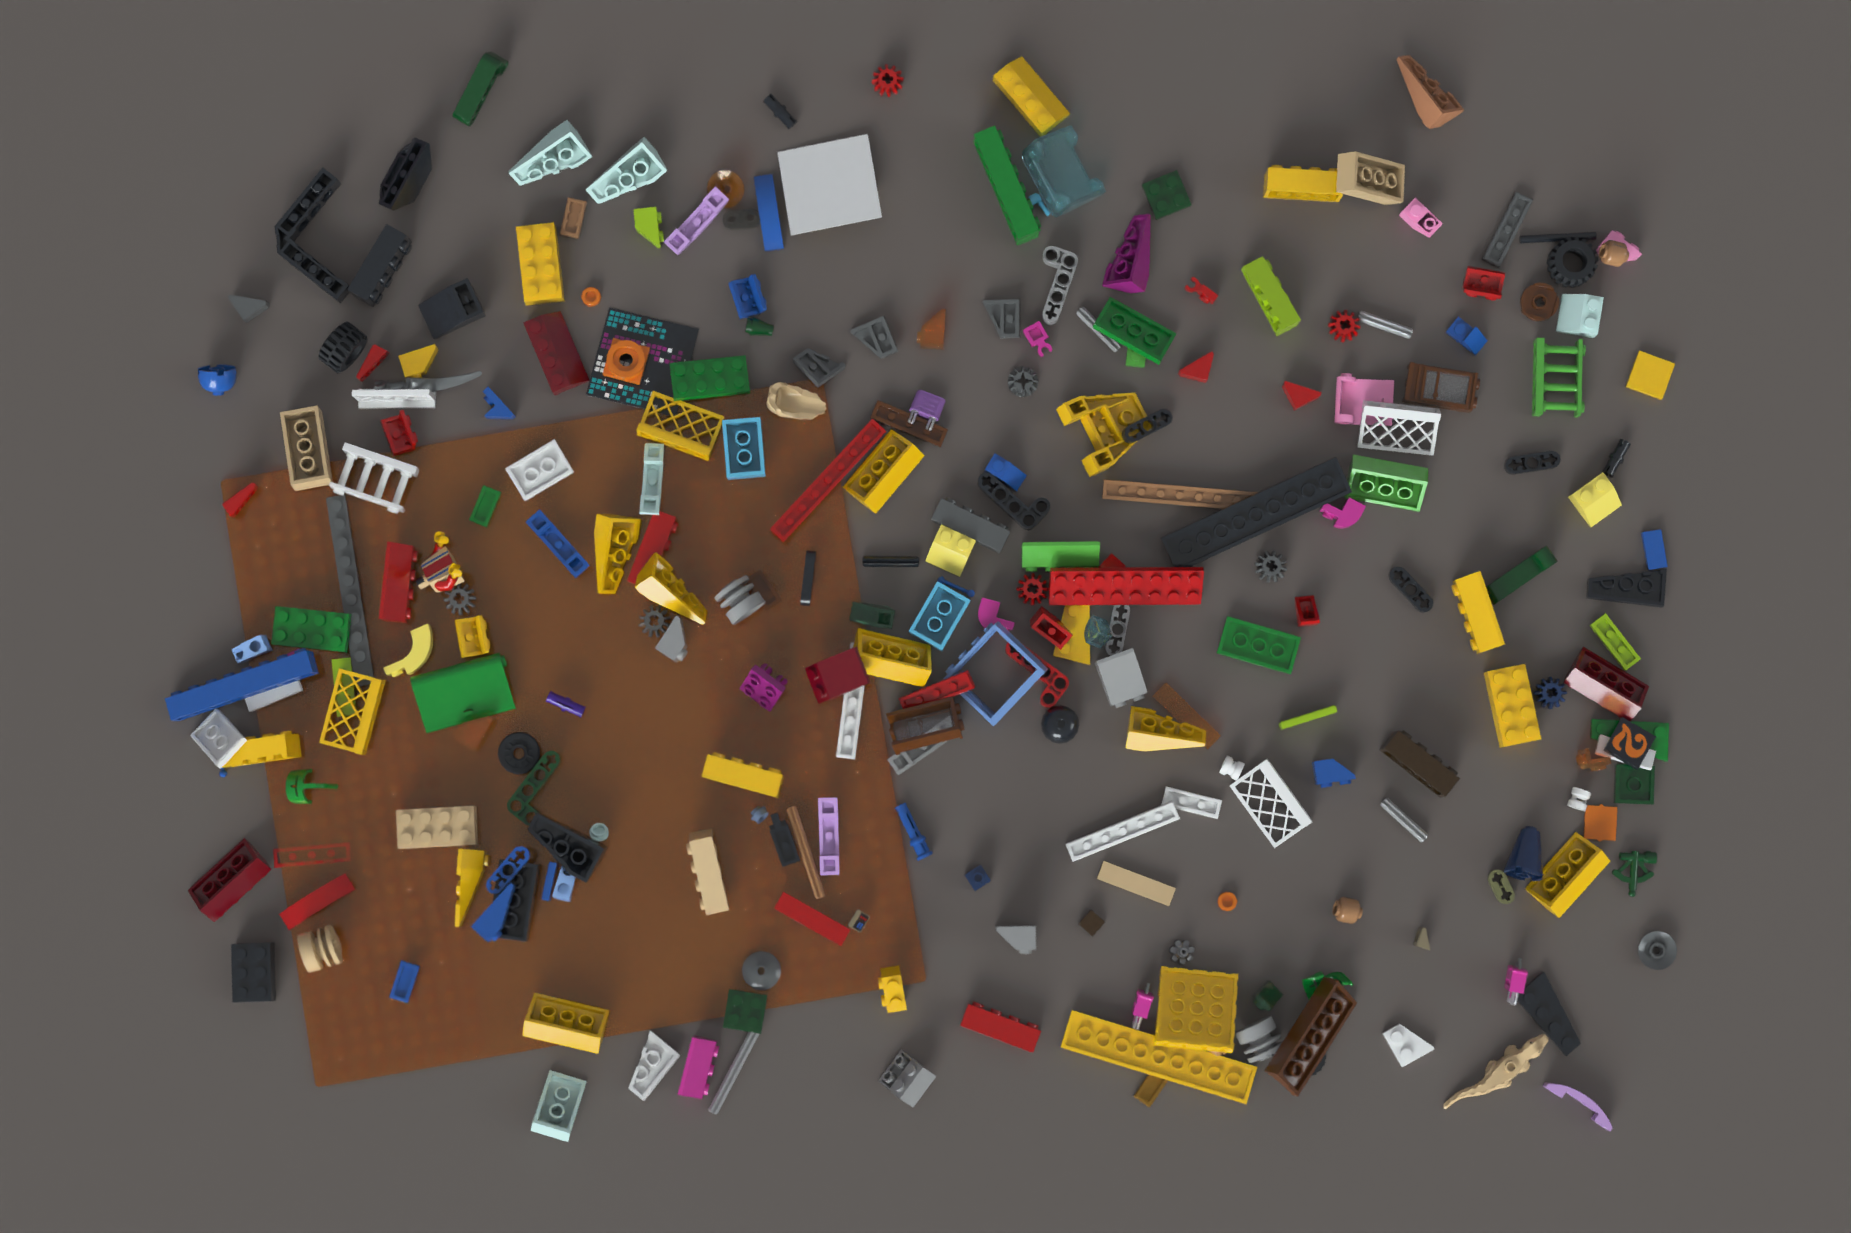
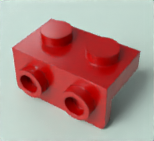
[1462,266,1505,301]
[381,410,418,456]

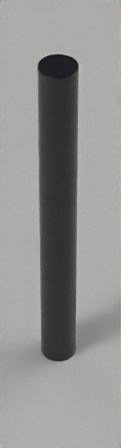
[1519,232,1597,243]

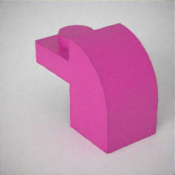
[1319,498,1366,529]
[978,597,1015,631]

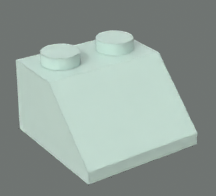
[1556,294,1604,338]

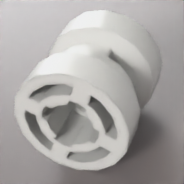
[1219,755,1245,781]
[1567,787,1591,811]

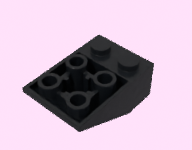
[418,278,486,340]

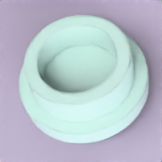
[589,823,609,842]

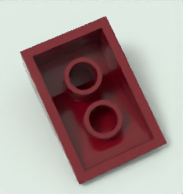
[804,646,870,704]

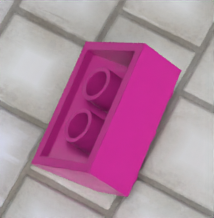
[678,1036,719,1099]

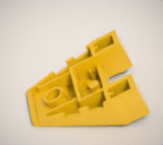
[1056,393,1152,477]

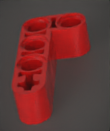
[1005,642,1069,708]

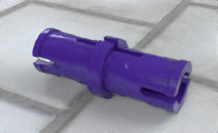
[546,691,586,718]

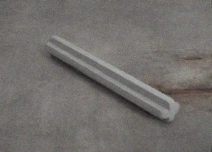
[708,1032,759,1114]

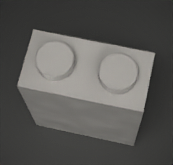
[1095,648,1148,708]

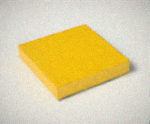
[1625,350,1675,400]

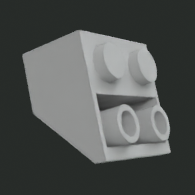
[878,1050,936,1107]

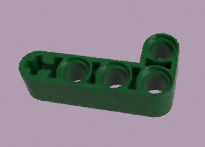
[452,52,509,127]
[1486,546,1558,605]
[507,751,562,826]

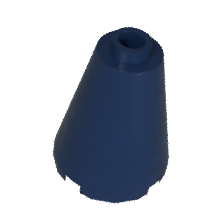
[1504,826,1543,881]

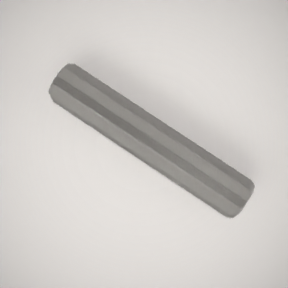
[1076,307,1122,352]
[1358,311,1413,339]
[1380,798,1428,842]

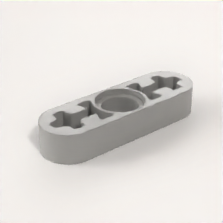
[1105,605,1130,656]

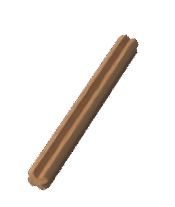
[787,806,825,899]

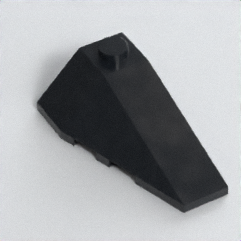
[527,812,608,883]

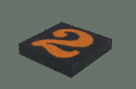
[1603,717,1656,770]

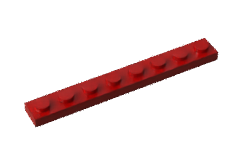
[769,418,886,542]

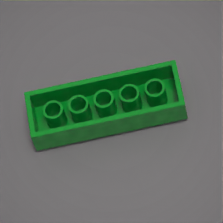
[973,125,1041,246]

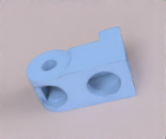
[232,634,273,664]
[552,866,576,902]

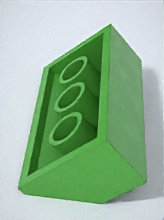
[1344,454,1428,512]
[1021,541,1100,572]

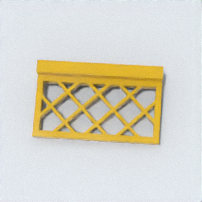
[636,391,725,461]
[319,668,386,755]

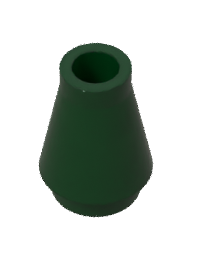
[745,317,774,336]

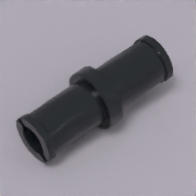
[763,93,797,130]
[1602,439,1631,478]

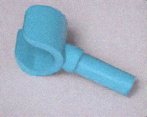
[1028,193,1051,216]

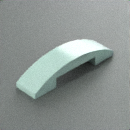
[639,443,664,515]

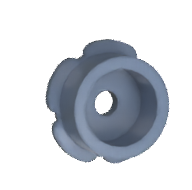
[751,806,769,824]

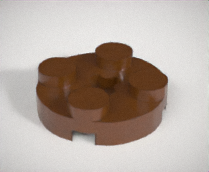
[1520,282,1559,321]

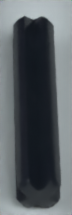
[863,556,919,567]

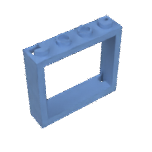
[943,621,1048,726]

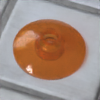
[707,170,744,208]

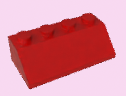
[379,541,418,624]

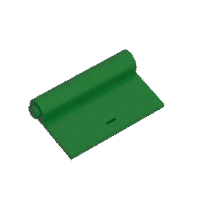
[410,652,516,733]

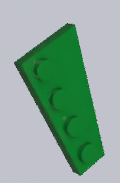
[1590,719,1669,762]

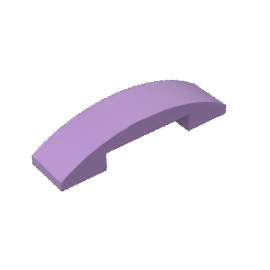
[664,186,729,255]
[818,797,840,875]
[1543,1083,1613,1131]

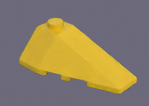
[594,514,641,594]
[635,552,707,625]
[1126,706,1206,751]
[455,849,489,927]

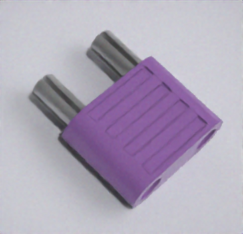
[908,390,945,431]

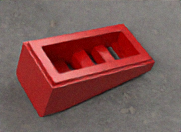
[356,344,389,382]
[222,482,259,518]

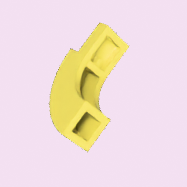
[383,624,433,677]

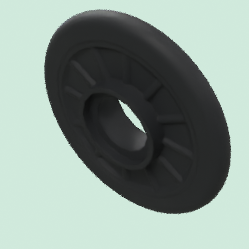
[498,732,540,774]

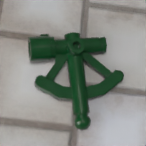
[1612,851,1657,897]

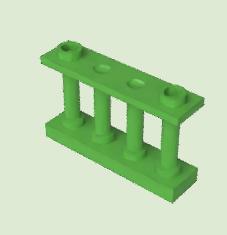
[1532,338,1586,418]

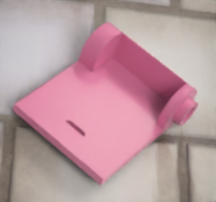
[1334,373,1394,426]

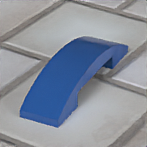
[754,174,784,251]
[526,509,590,578]

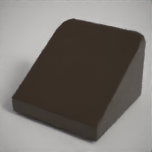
[1078,910,1105,937]

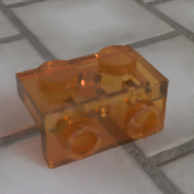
[1576,749,1612,772]

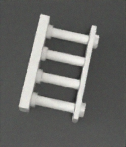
[329,442,420,514]

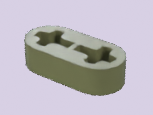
[1487,869,1515,904]

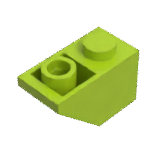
[633,207,664,248]

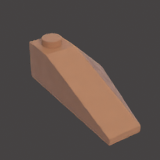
[1396,55,1464,129]

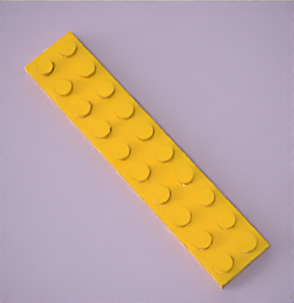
[1060,1010,1257,1104]

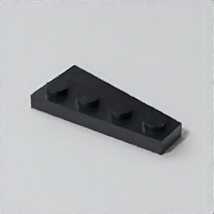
[1586,569,1667,608]
[1517,972,1581,1056]

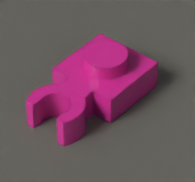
[1023,321,1052,357]

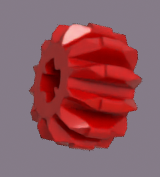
[872,64,904,97]
[1328,310,1361,343]
[1016,573,1049,606]

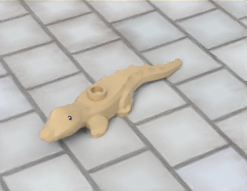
[1443,1034,1549,1109]

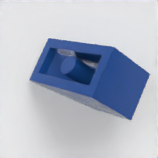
[984,453,1027,492]

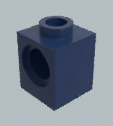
[965,865,991,891]

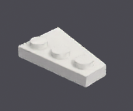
[628,1031,681,1101]

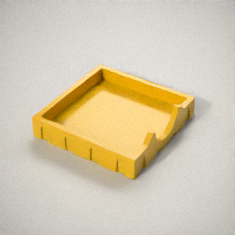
[1154,966,1238,1053]

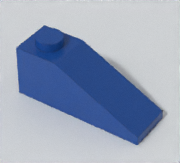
[471,883,516,942]

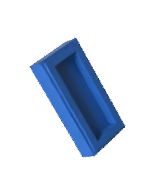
[1641,529,1668,570]
[541,862,559,901]
[389,960,420,1003]

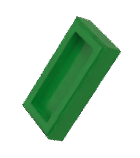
[469,485,502,528]

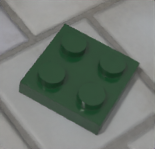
[1142,170,1192,220]
[1614,764,1655,805]
[723,989,768,1034]

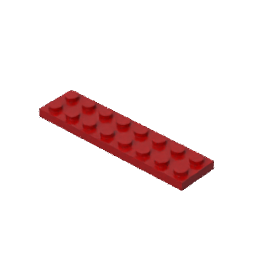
[1048,567,1204,605]

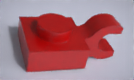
[1185,277,1219,305]

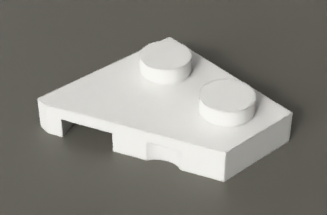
[1382,1024,1434,1067]

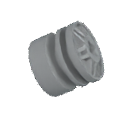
[714,575,766,625]
[1235,1016,1283,1063]

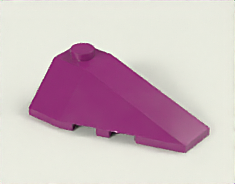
[1102,213,1151,294]

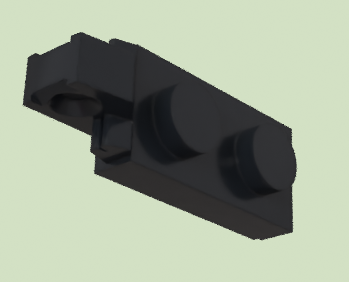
[769,812,801,867]

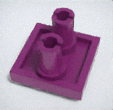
[739,663,788,712]

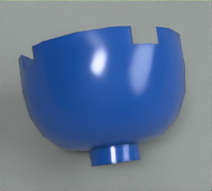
[198,364,237,396]

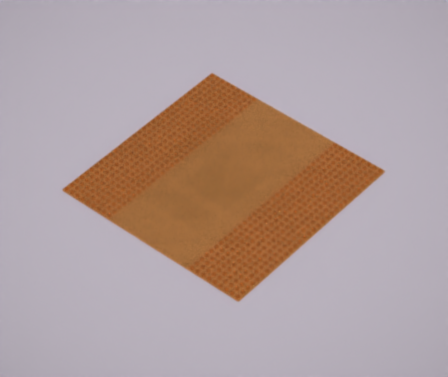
[221,380,926,1087]

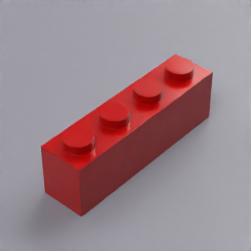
[627,511,679,585]
[960,1001,1041,1053]

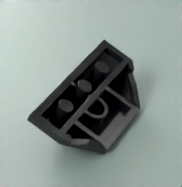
[379,138,432,211]

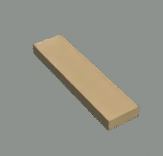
[1097,861,1176,906]

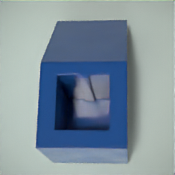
[1312,759,1356,788]

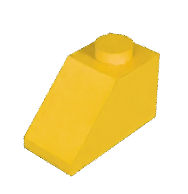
[398,344,439,378]

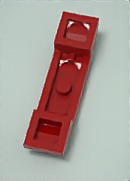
[279,873,356,930]

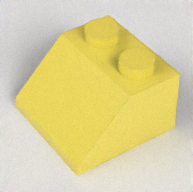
[1568,472,1622,528]
[925,525,976,577]

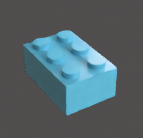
[722,417,766,480]
[909,581,971,652]

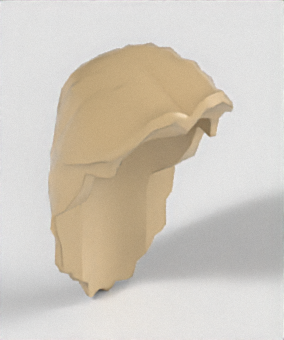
[766,382,827,420]

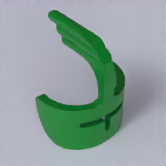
[286,769,338,804]
[1302,971,1353,1000]

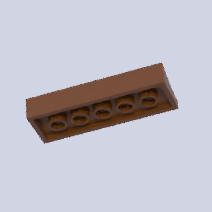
[1264,977,1357,1097]

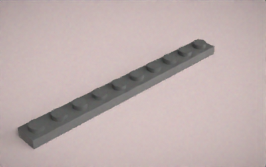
[326,495,374,687]

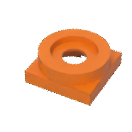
[603,338,650,385]

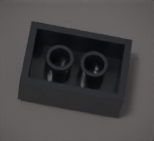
[231,942,276,1003]

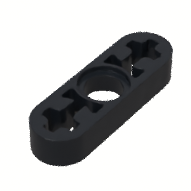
[1122,409,1173,443]
[1504,451,1561,475]
[800,550,816,606]
[1389,567,1433,613]

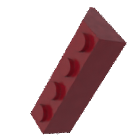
[523,311,590,395]
[1563,647,1649,722]
[187,838,272,922]

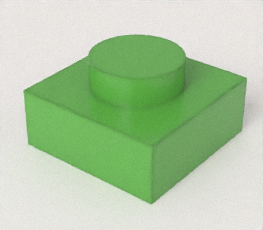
[1125,348,1146,368]

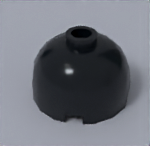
[1041,705,1079,744]

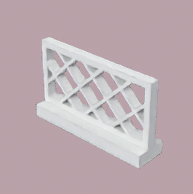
[352,389,436,409]
[1357,400,1441,456]
[1229,758,1313,848]

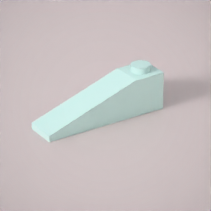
[508,120,592,186]
[586,137,667,204]

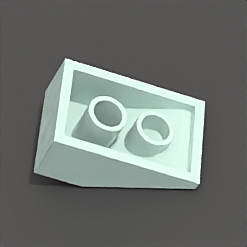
[531,1070,587,1142]

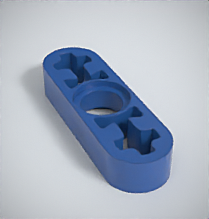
[486,846,530,894]

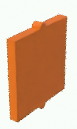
[1583,804,1617,842]

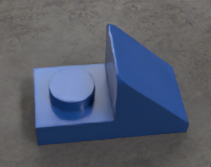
[1446,316,1488,356]
[482,387,516,419]

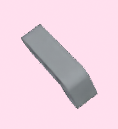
[1042,246,1078,325]

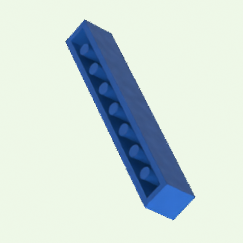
[165,648,319,721]

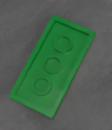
[1092,297,1177,365]
[670,355,750,401]
[271,606,352,652]
[1216,616,1301,674]

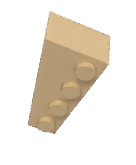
[686,828,729,915]

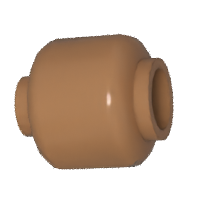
[1599,240,1629,267]
[1332,897,1363,924]

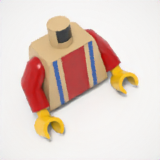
[416,531,464,593]

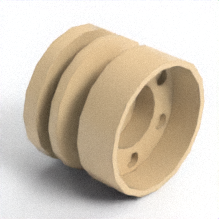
[297,925,343,973]

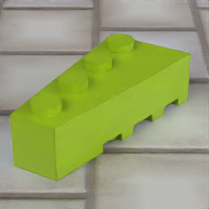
[1241,256,1301,336]

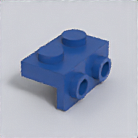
[728,274,767,319]

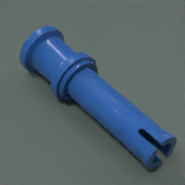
[895,803,933,861]

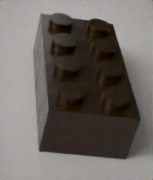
[1380,730,1460,798]

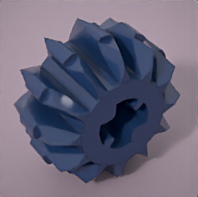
[1533,676,1567,709]

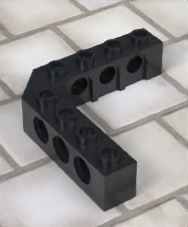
[274,168,350,304]

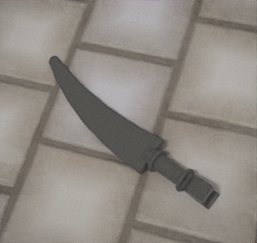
[374,371,482,392]

